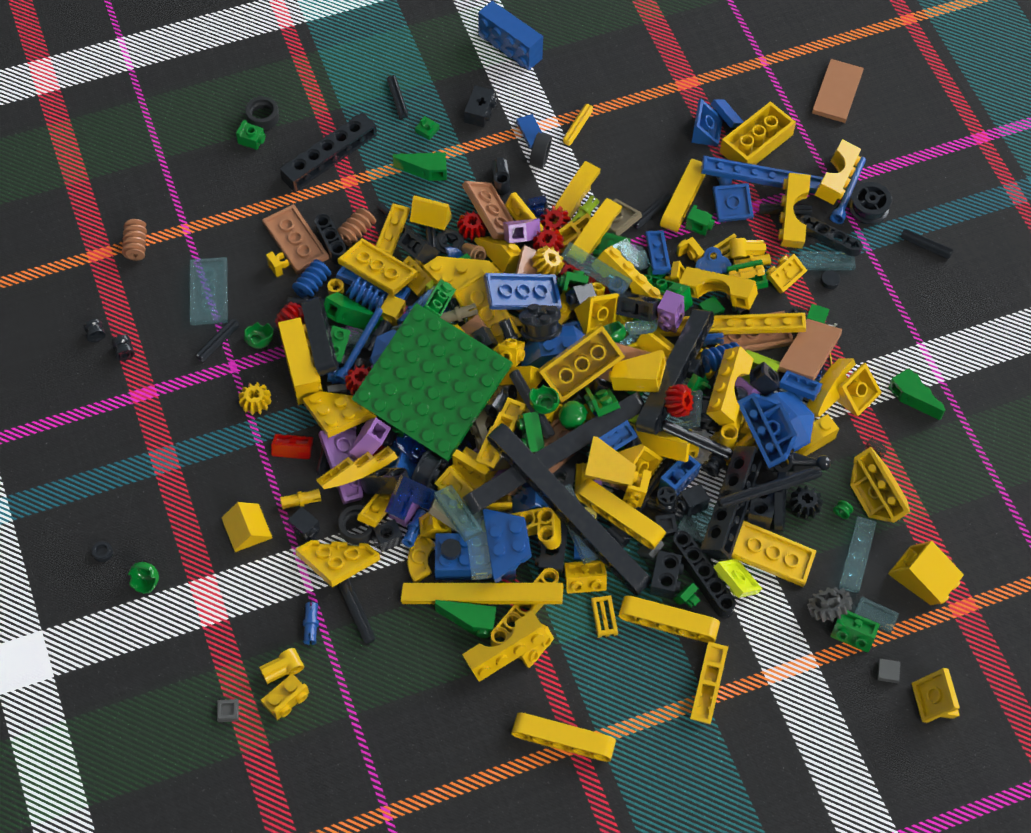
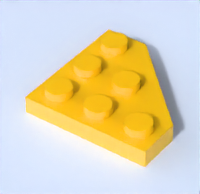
[423,256,501,305]
[303,391,377,438]
[295,540,380,587]

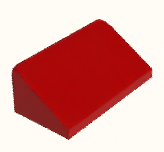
[271,434,313,459]

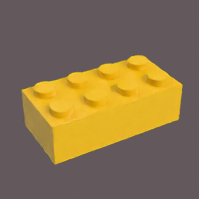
[720,101,796,165]
[278,318,322,405]
[539,324,625,403]

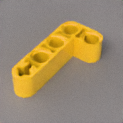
[481,507,561,550]

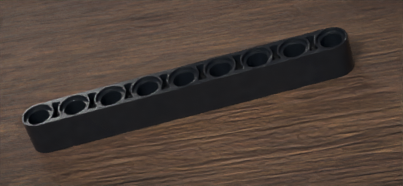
[636,309,714,435]

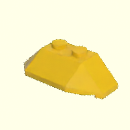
[850,447,910,523]

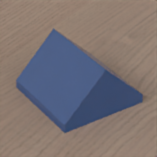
[692,99,723,146]

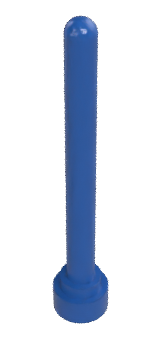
[830,157,866,224]
[333,308,383,384]

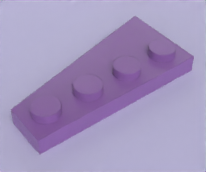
[318,426,363,504]

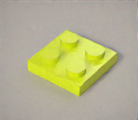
[713,559,762,598]

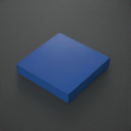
[712,183,754,222]

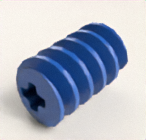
[292,259,331,298]
[345,277,385,312]
[700,342,739,373]

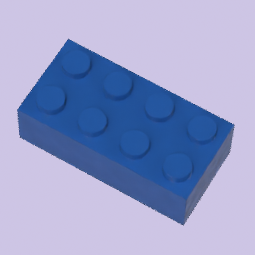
[478,1,543,70]
[435,533,516,580]

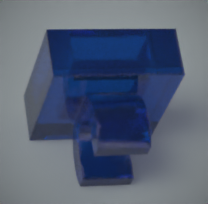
[526,196,547,217]

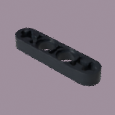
[799,215,863,257]

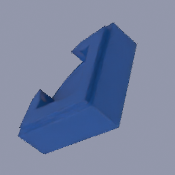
[445,247,464,258]

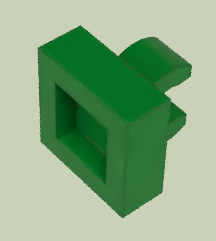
[415,116,440,140]
[687,373,711,396]
[673,583,700,608]

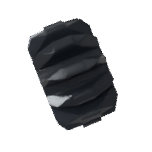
[789,485,823,520]

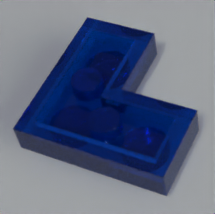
[385,475,436,520]

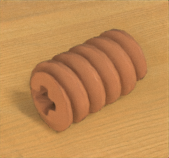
[337,208,376,247]
[122,219,147,261]

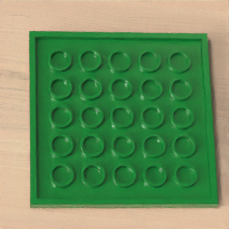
[352,303,513,461]

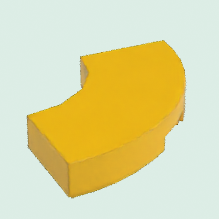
[407,534,435,583]

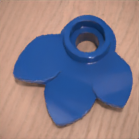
[695,247,731,274]

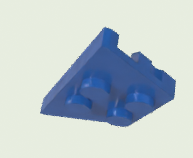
[483,509,532,583]

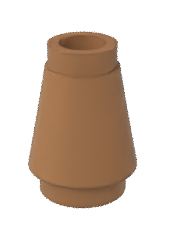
[461,243,486,260]

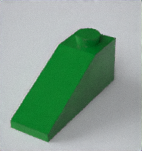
[435,600,496,638]

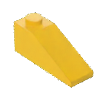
[474,236,521,273]
[785,414,839,464]

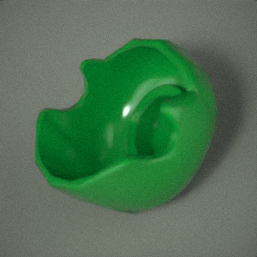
[603,321,627,343]
[244,322,273,349]
[529,385,560,414]
[558,401,588,429]
[128,561,159,594]

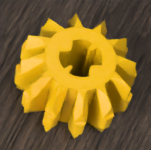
[532,245,564,275]
[239,382,271,415]

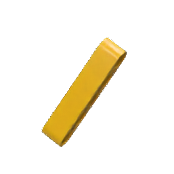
[660,158,706,232]
[575,478,666,550]
[491,568,559,647]
[618,596,720,643]
[511,713,616,762]

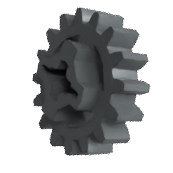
[807,587,853,622]

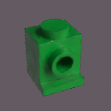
[236,120,266,150]
[685,205,715,236]

